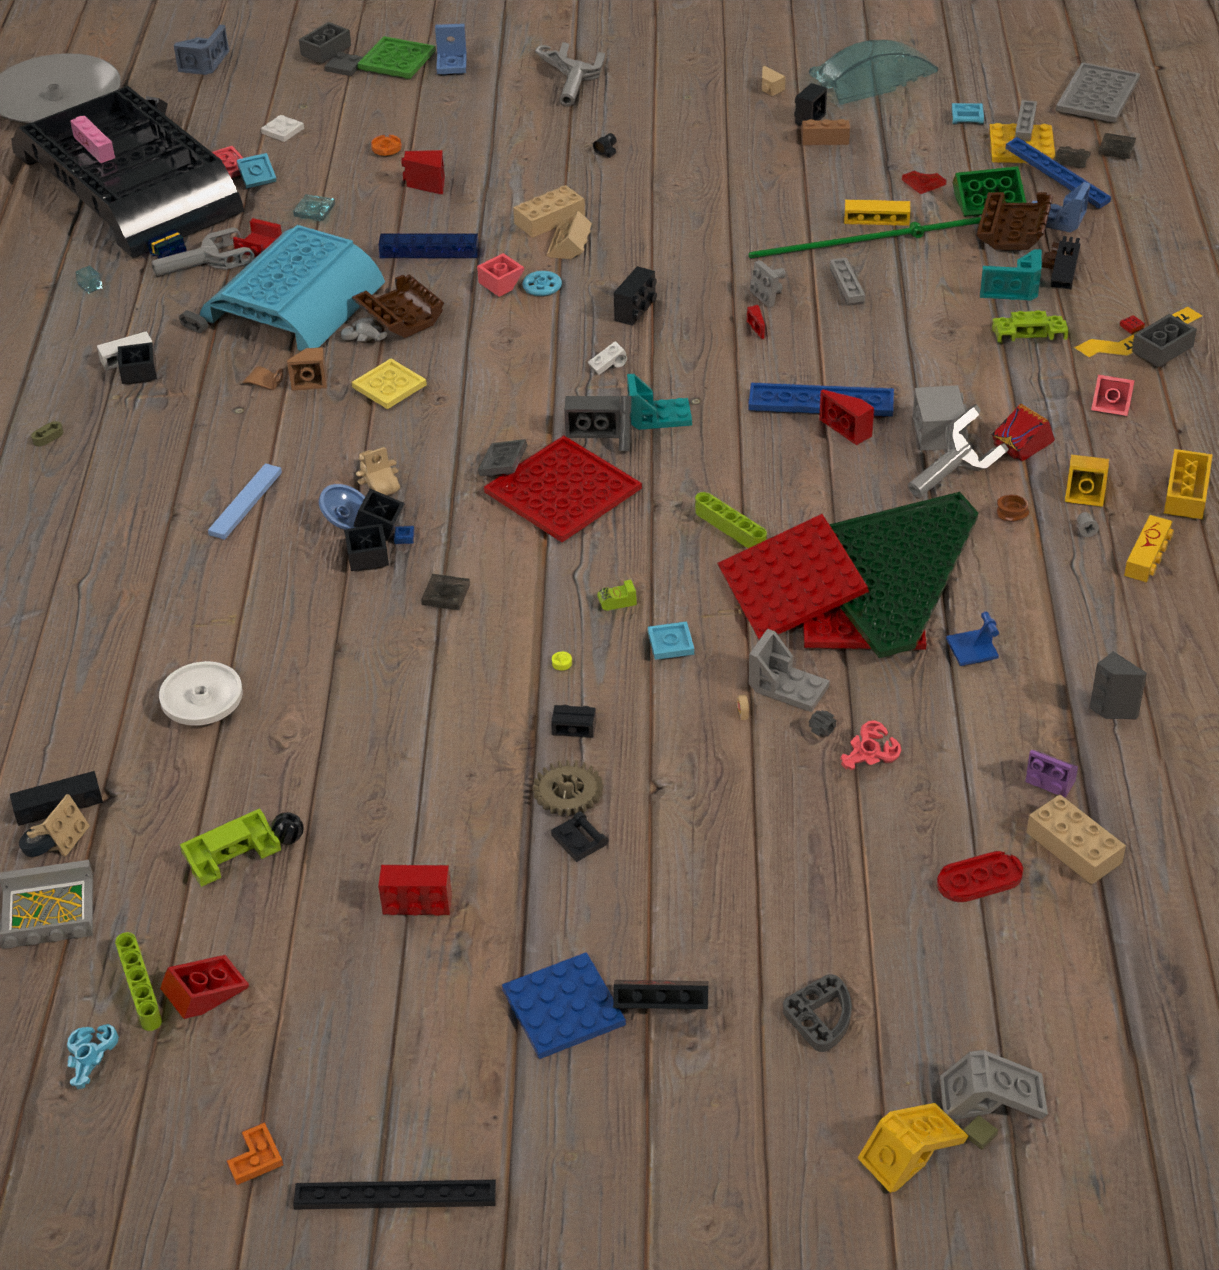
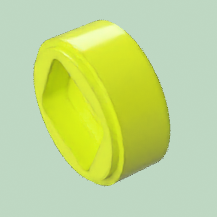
[552,651,572,671]

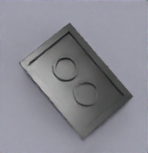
[478,439,528,477]

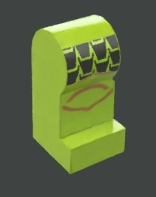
[597,579,637,611]

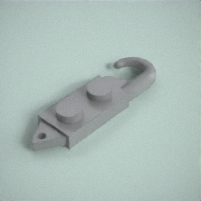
[535,45,568,68]

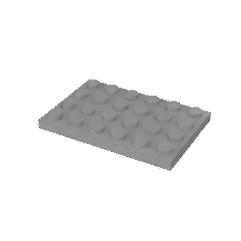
[1056,62,1140,122]

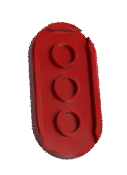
[937,851,1023,902]

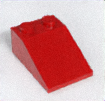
[819,389,874,445]
[160,955,249,1019]

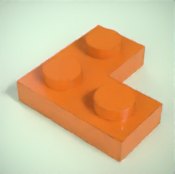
[227,1122,283,1185]

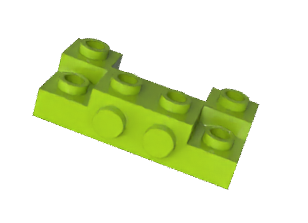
[992,310,1068,342]
[180,808,281,887]

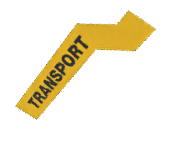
[1074,306,1202,357]

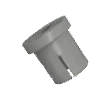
[1077,512,1099,537]

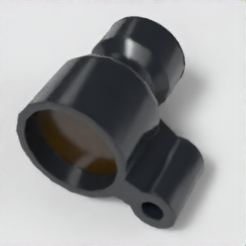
[593,133,617,158]

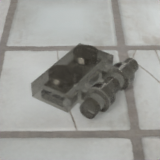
[1054,146,1091,168]

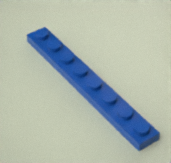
[1006,137,1111,209]

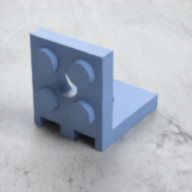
[435,24,467,75]

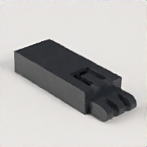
[1050,236,1081,290]

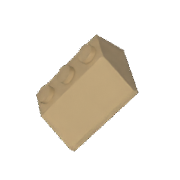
[547,211,592,259]

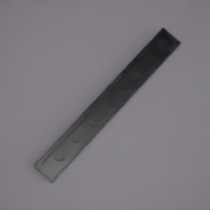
[293,1179,496,1210]

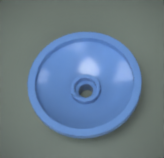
[319,484,365,530]

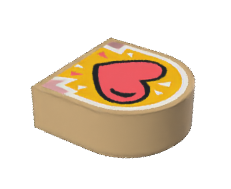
[737,694,749,720]

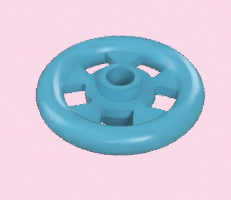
[522,271,562,296]

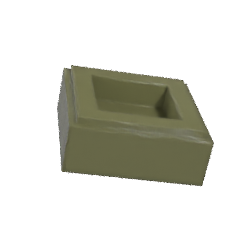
[963,1115,998,1150]

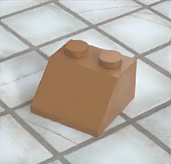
[287,347,327,391]

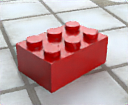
[378,865,452,916]

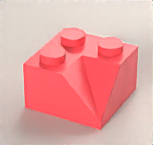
[477,253,524,297]

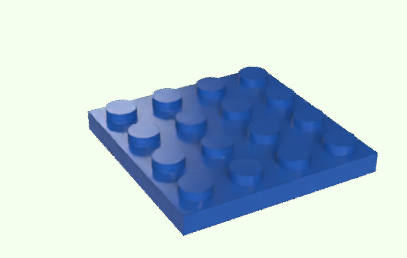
[502,952,626,1059]

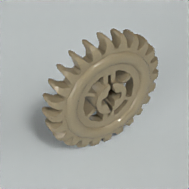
[533,759,603,816]

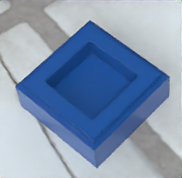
[394,526,414,544]

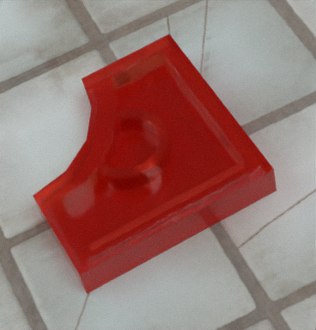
[902,170,947,194]

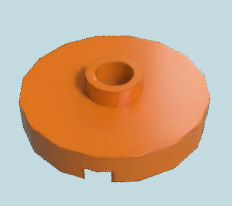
[371,135,402,156]

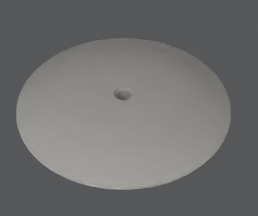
[0,53,121,123]

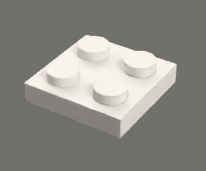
[261,115,304,142]

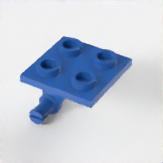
[946,612,999,666]

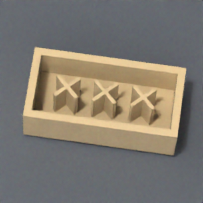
[513,185,585,238]
[1026,795,1126,885]

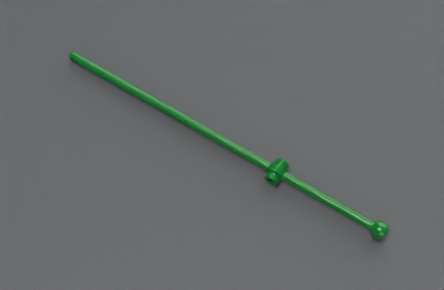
[748,217,981,258]

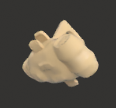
[356,447,400,496]

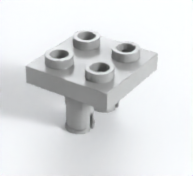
[750,260,785,307]

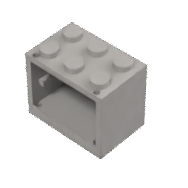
[912,385,970,451]

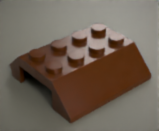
[977,192,1053,250]
[352,274,444,338]

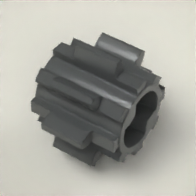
[809,710,836,737]

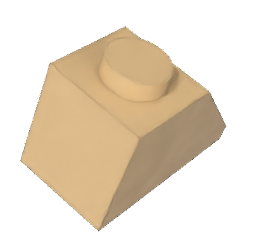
[762,66,785,96]

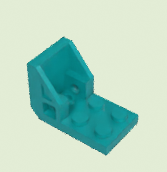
[980,249,1042,301]
[627,374,692,430]

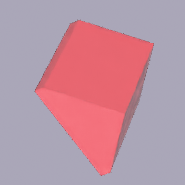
[1091,375,1135,416]

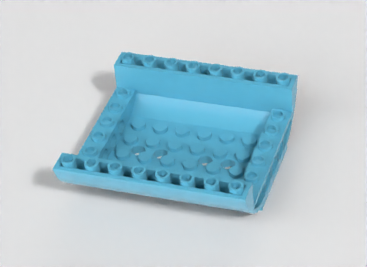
[200,225,385,351]

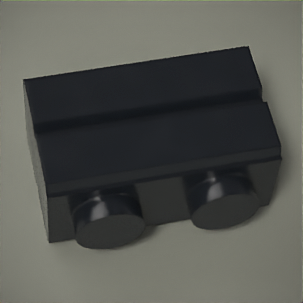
[551,704,597,738]

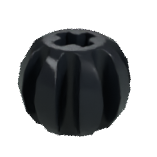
[271,812,304,845]

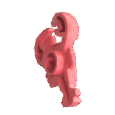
[840,720,901,770]

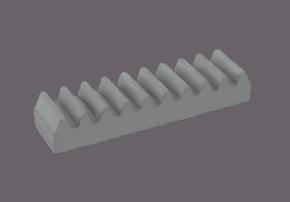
[1015,100,1037,142]
[830,258,865,306]

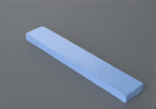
[208,463,282,540]

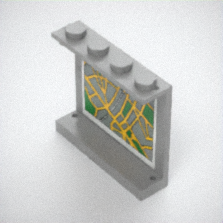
[0,860,93,949]

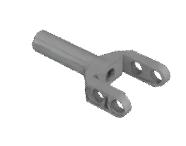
[556,42,606,107]
[151,228,254,277]
[908,404,1009,498]

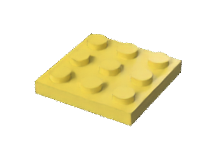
[352,359,427,409]

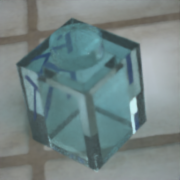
[75,265,103,294]

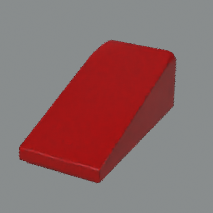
[746,305,765,339]

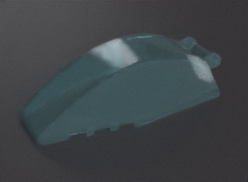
[809,40,938,104]

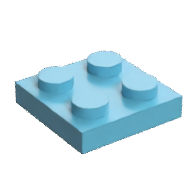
[237,153,276,189]
[648,621,694,660]

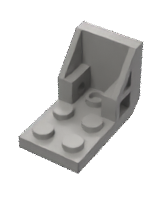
[749,629,830,712]
[940,1050,1048,1120]

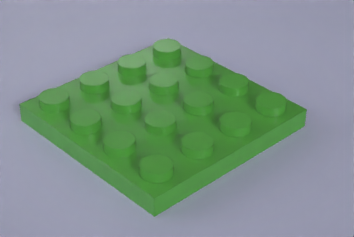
[358,36,436,79]

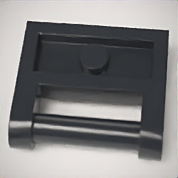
[551,811,608,862]

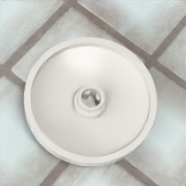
[159,661,243,726]

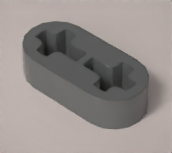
[179,310,208,333]

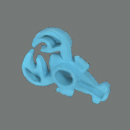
[67,1024,119,1089]

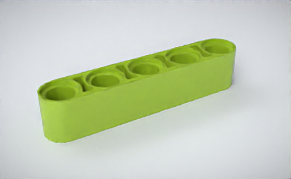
[695,492,767,548]
[115,932,162,1031]

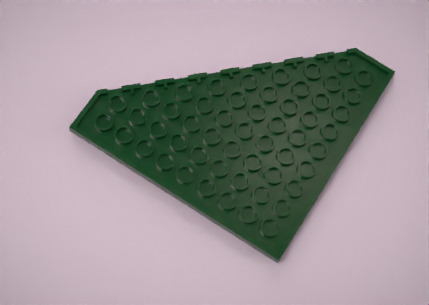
[829,492,979,658]

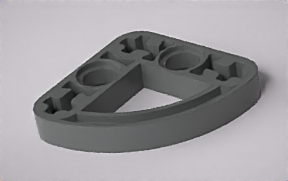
[783,974,852,1052]

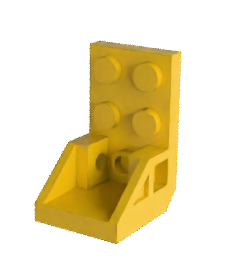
[857,1103,968,1193]

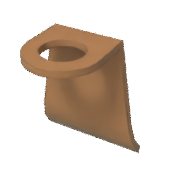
[243,366,283,391]

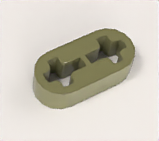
[31,421,64,447]

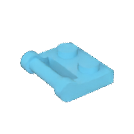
[951,103,984,124]

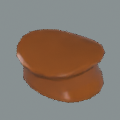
[997,494,1029,521]

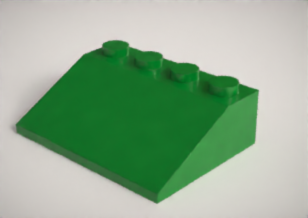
[952,166,1026,217]

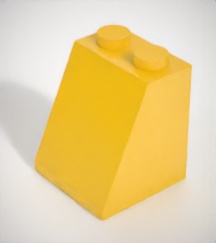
[1065,454,1109,507]

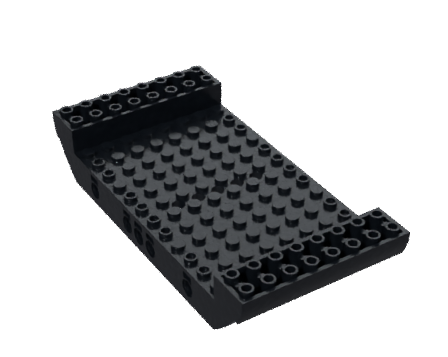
[11,86,244,258]

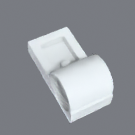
[588,341,627,375]

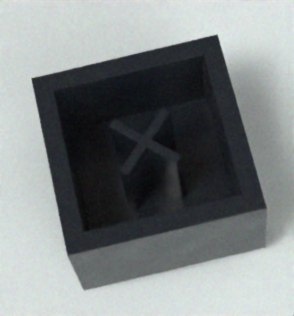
[794,83,827,125]
[118,342,157,384]
[353,489,405,541]
[344,524,389,571]

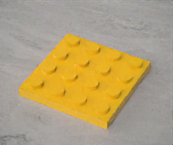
[989,123,1056,163]

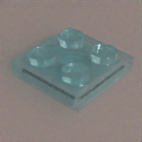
[293,194,335,221]

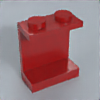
[233,218,282,257]

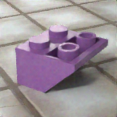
[1025,750,1078,798]

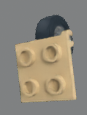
[19,794,90,857]

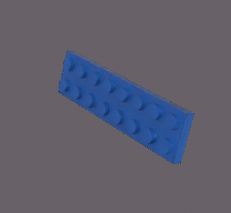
[749,383,894,417]

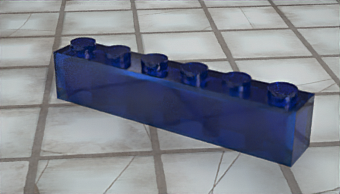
[378,233,479,258]

